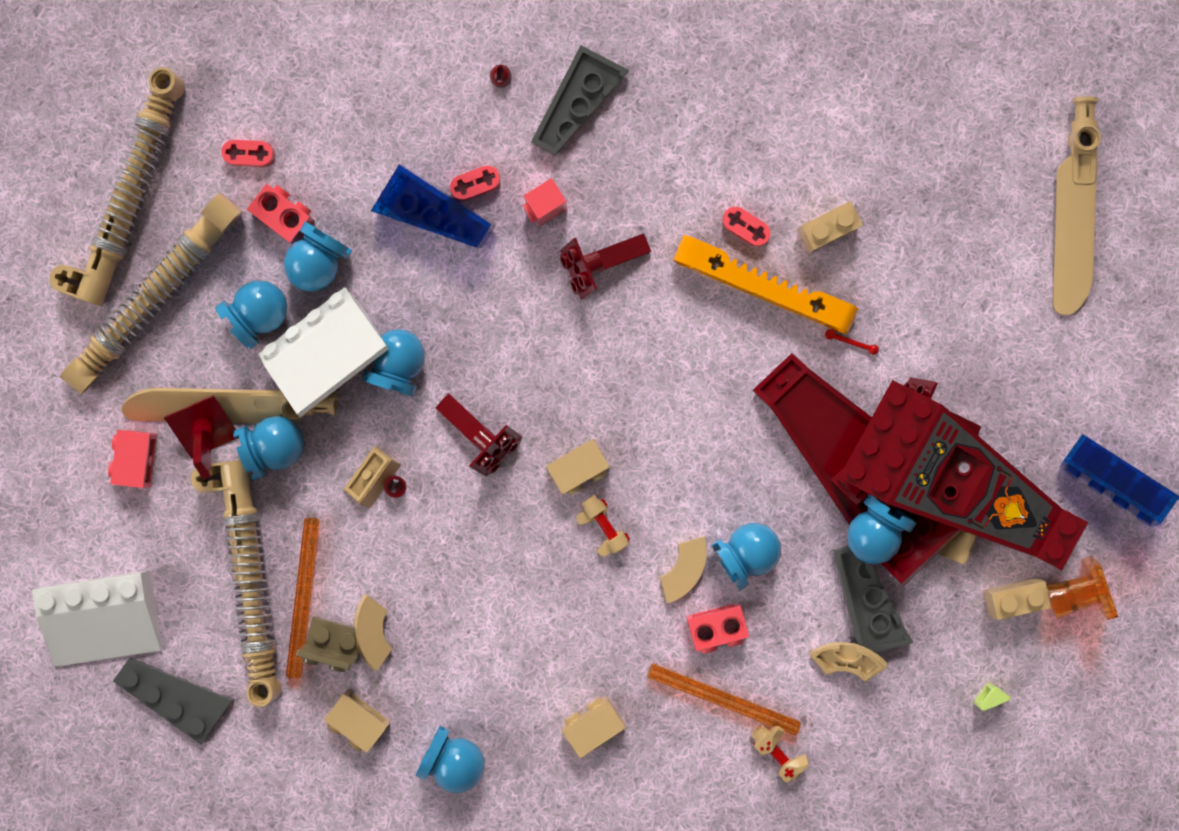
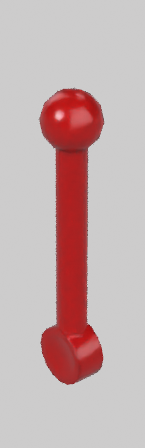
[825,329,879,355]

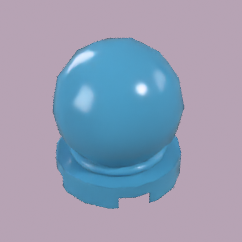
[283,221,352,292]
[215,280,287,349]
[362,329,426,397]
[233,416,305,480]
[847,495,916,564]
[711,523,781,591]
[415,726,485,794]

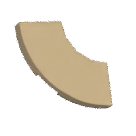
[660,536,707,604]
[354,594,392,671]
[809,642,888,682]

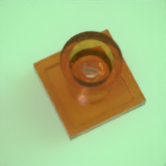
[1046,556,1119,621]

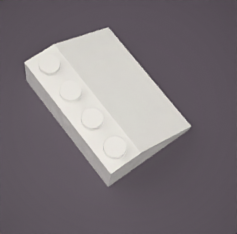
[259,287,389,417]
[32,570,162,667]

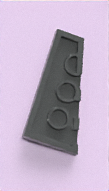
[832,546,913,653]

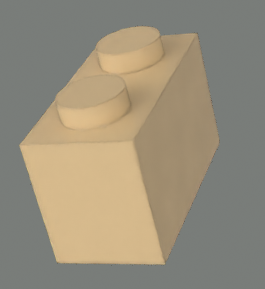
[797,201,863,254]
[546,439,610,496]
[983,578,1051,620]
[324,689,390,753]
[562,696,626,758]

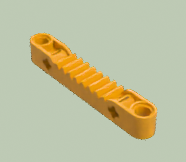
[673,235,859,334]

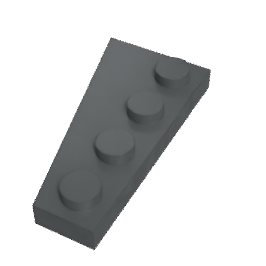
[531,45,629,156]
[113,658,234,744]

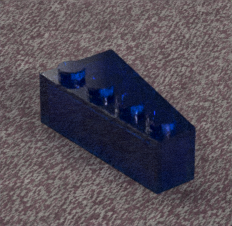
[371,164,496,248]
[1061,434,1179,527]

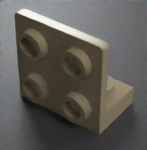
[296,616,360,672]

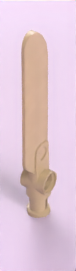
[1053,96,1101,315]
[122,388,338,423]

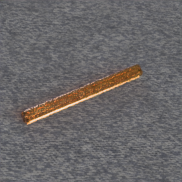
[286,517,320,678]
[647,664,801,736]

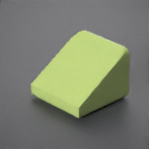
[974,682,1012,711]

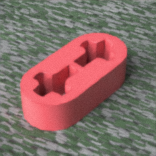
[221,140,275,167]
[450,165,500,201]
[722,207,770,247]

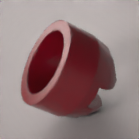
[490,65,512,88]
[384,475,406,498]

